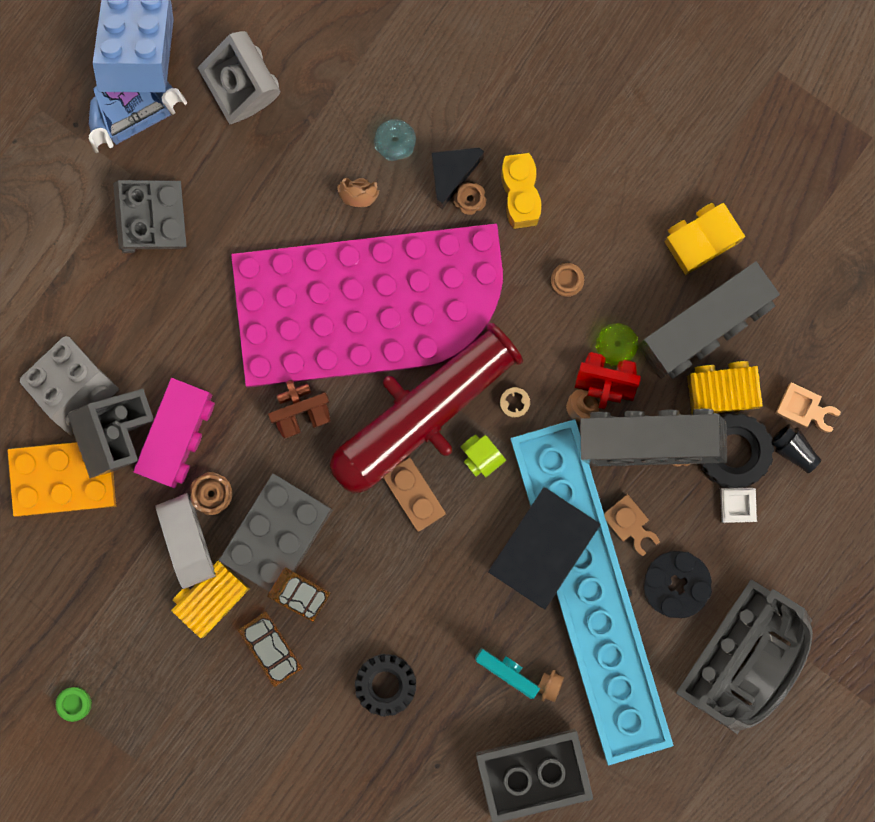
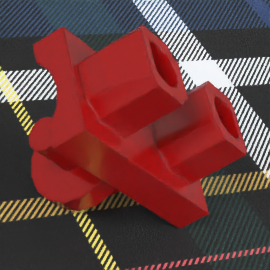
[574,352,641,410]

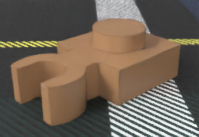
[604,494,660,556]

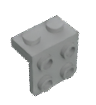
[20,336,120,436]

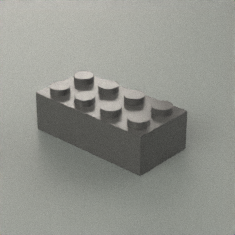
[638,261,780,379]
[581,409,727,466]

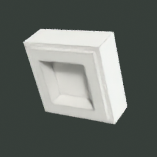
[720,488,757,523]

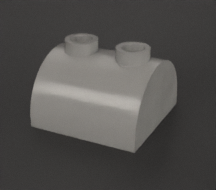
[198,31,280,124]

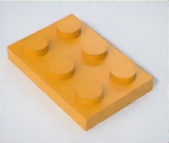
[8,442,116,517]

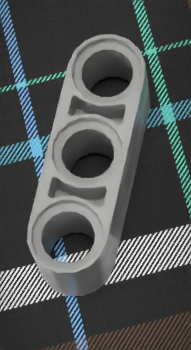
[155,493,216,589]

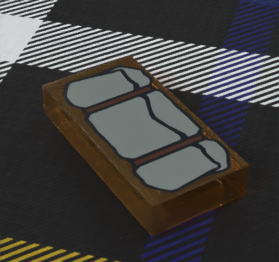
[267,567,331,622]
[238,611,303,687]

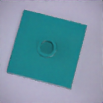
[475,647,541,699]

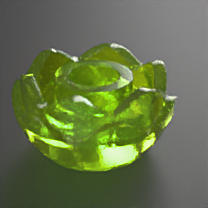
[596,323,638,365]

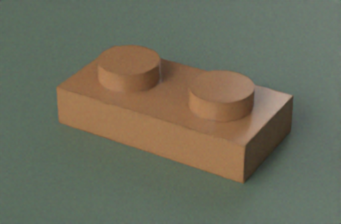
[383,458,446,532]

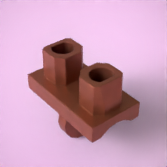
[268,379,330,439]

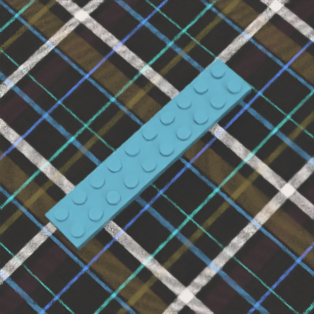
[510,419,674,766]

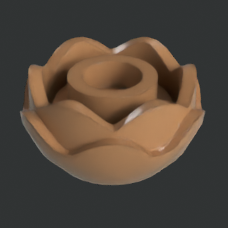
[337,178,380,207]
[190,472,232,515]

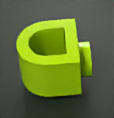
[460,434,507,478]

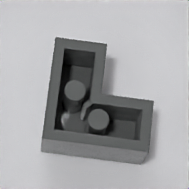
[67,389,154,478]

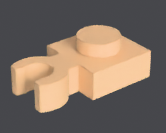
[775,382,841,433]

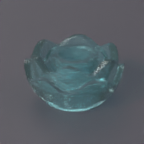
[374,119,416,161]

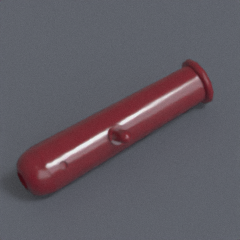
[329,323,523,493]

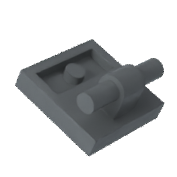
[113,180,187,253]

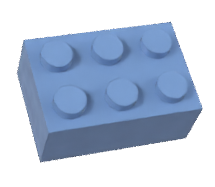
[93,0,174,92]

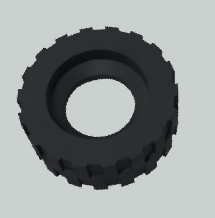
[700,413,774,489]

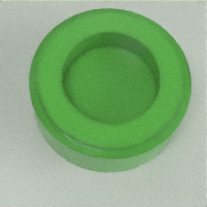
[56,687,92,722]

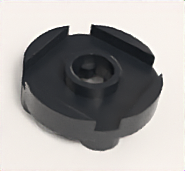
[643,551,712,619]

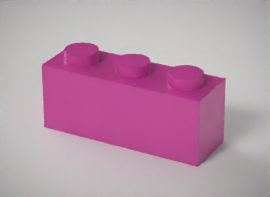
[133,378,215,488]

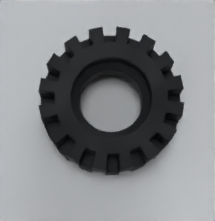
[355,654,416,717]

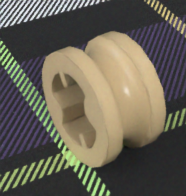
[500,387,530,417]

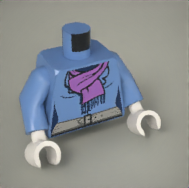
[89,81,187,153]

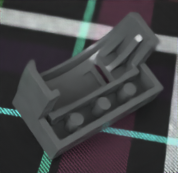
[676,579,813,735]

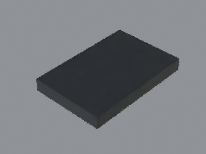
[488,487,601,610]

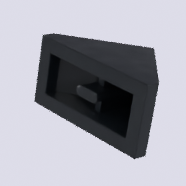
[432,148,484,209]

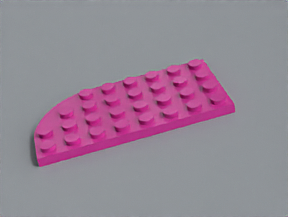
[231,224,503,388]

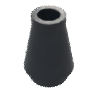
[771,424,821,473]

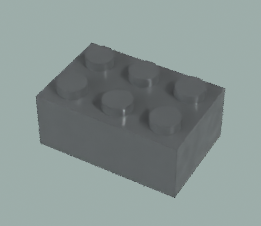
[219,474,333,597]
[476,728,593,822]

